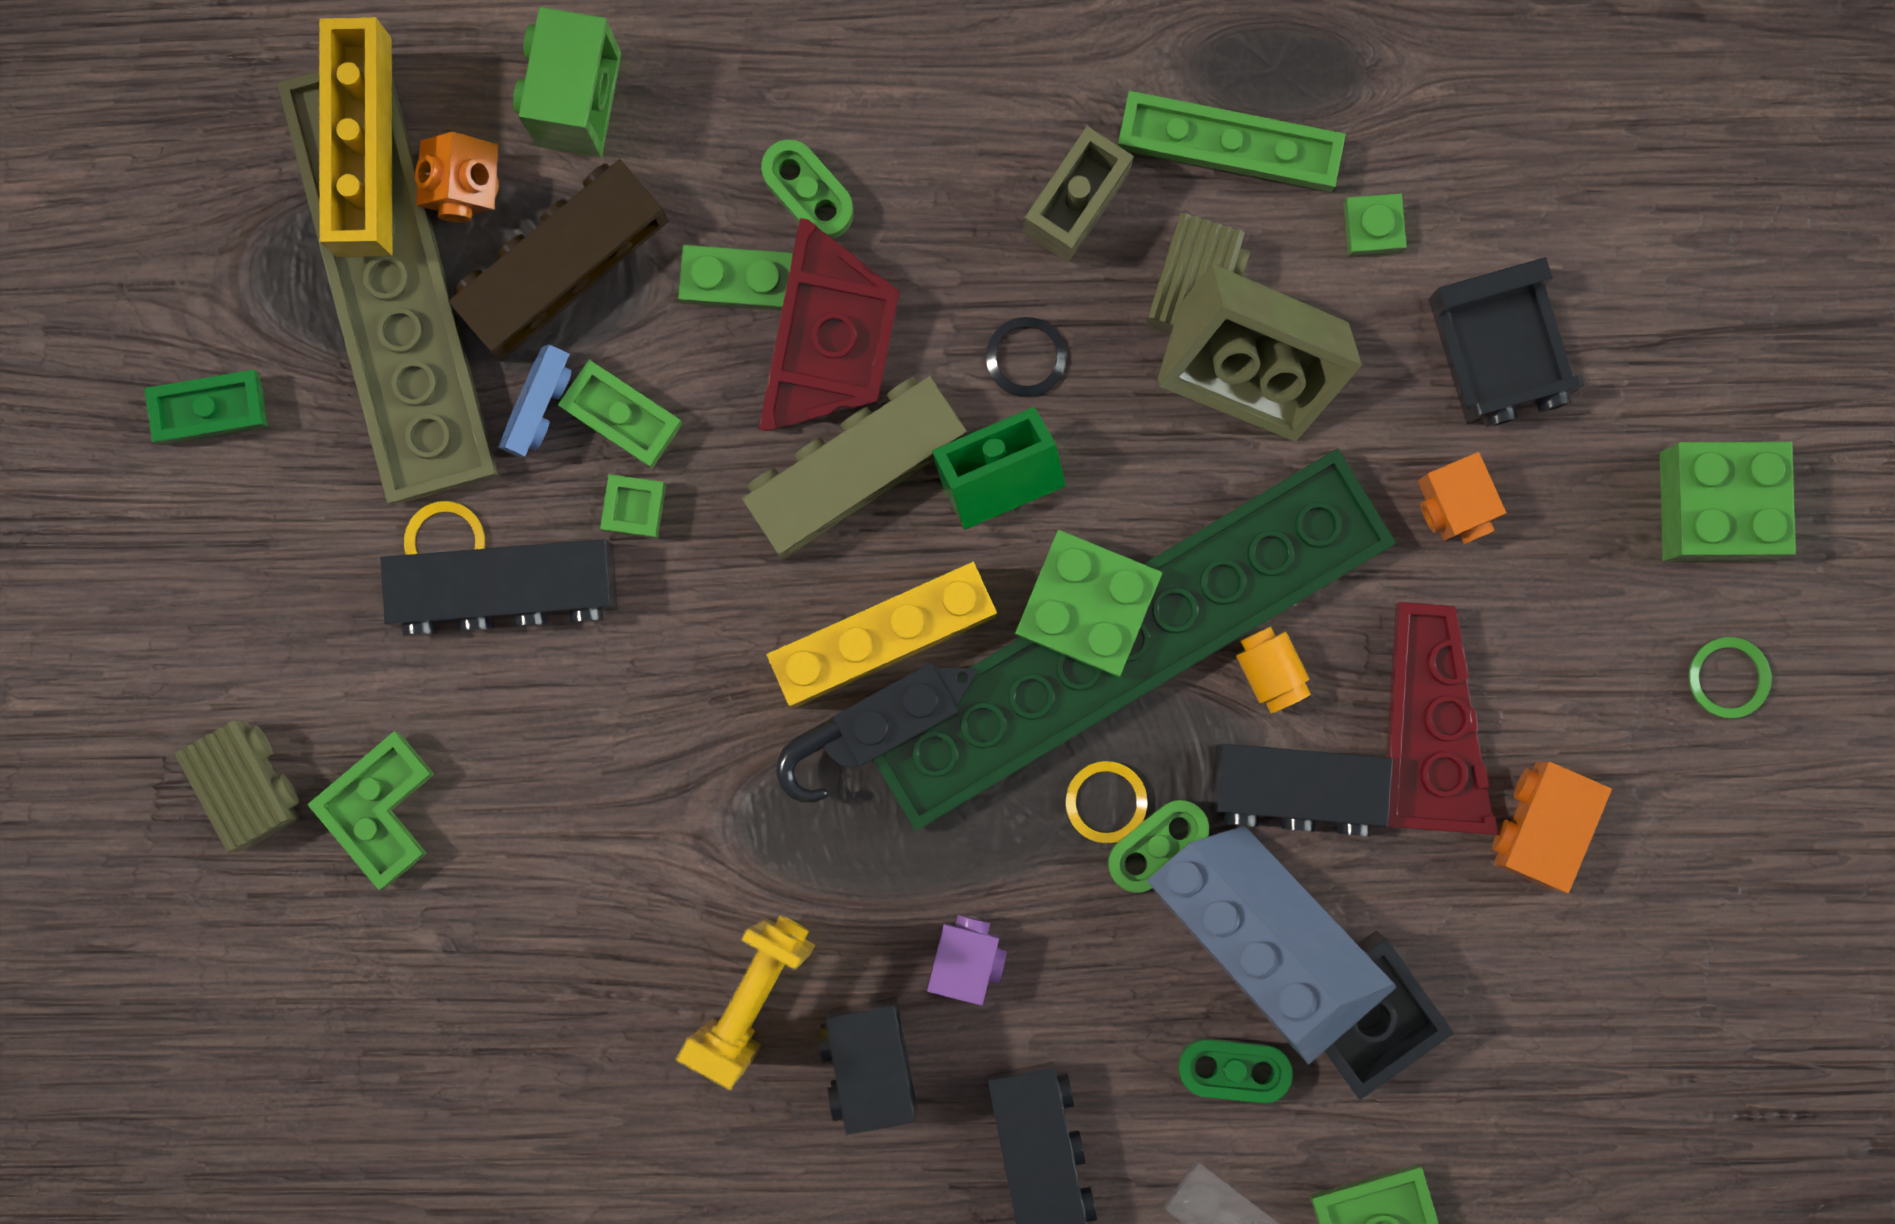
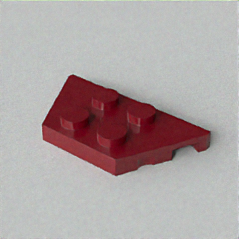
[758,218,900,431]

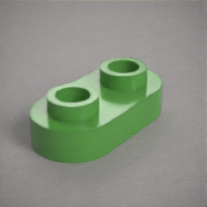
[761,140,854,239]
[1107,800,1209,893]

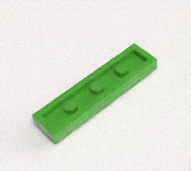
[1118,91,1346,192]

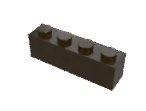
[448,159,669,362]

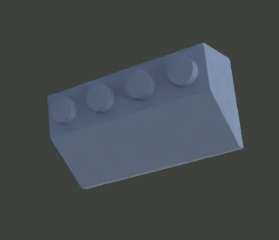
[1147,826,1396,1065]

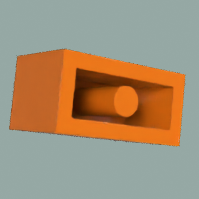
[1492,761,1612,894]

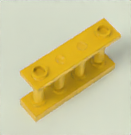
[676,915,815,1090]

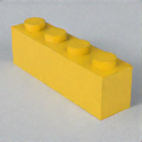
[319,17,392,257]
[766,562,997,709]

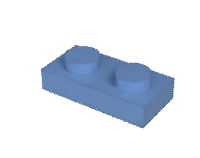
[497,345,571,457]

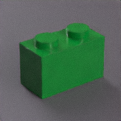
[932,406,1066,530]

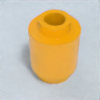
[1236,626,1311,714]

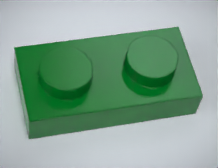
[144,369,268,446]

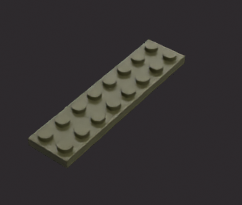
[276,71,499,506]

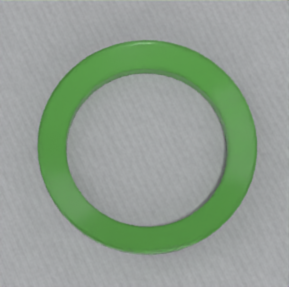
[1688,637,1772,719]

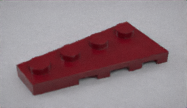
[1383,602,1499,835]

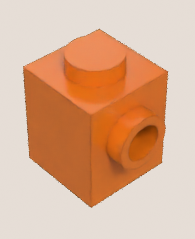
[1417,452,1506,544]

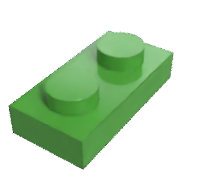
[678,245,793,311]
[558,360,683,469]

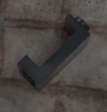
[1428,257,1585,428]

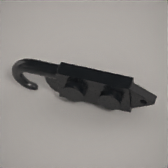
[776,662,977,803]

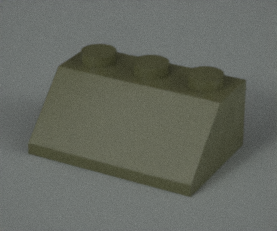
[1157,263,1362,442]

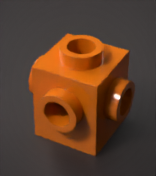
[415,131,499,222]

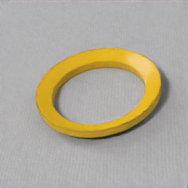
[404,501,485,555]
[1066,761,1147,843]

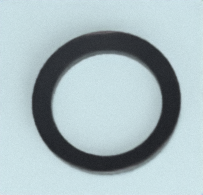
[986,317,1067,397]

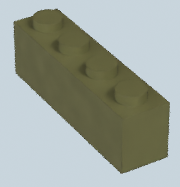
[742,376,967,560]

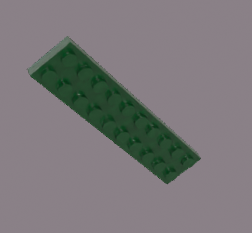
[873,448,1396,831]

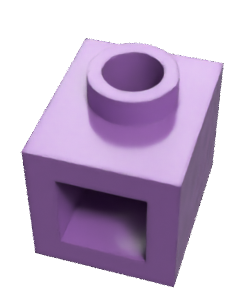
[927,915,1007,1006]

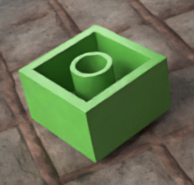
[513,7,622,158]
[1660,442,1796,562]

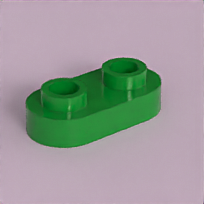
[1177,1038,1293,1103]

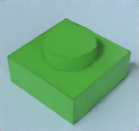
[1343,193,1407,257]
[600,474,666,539]

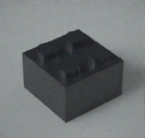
[1324,931,1454,1100]
[817,996,918,1135]

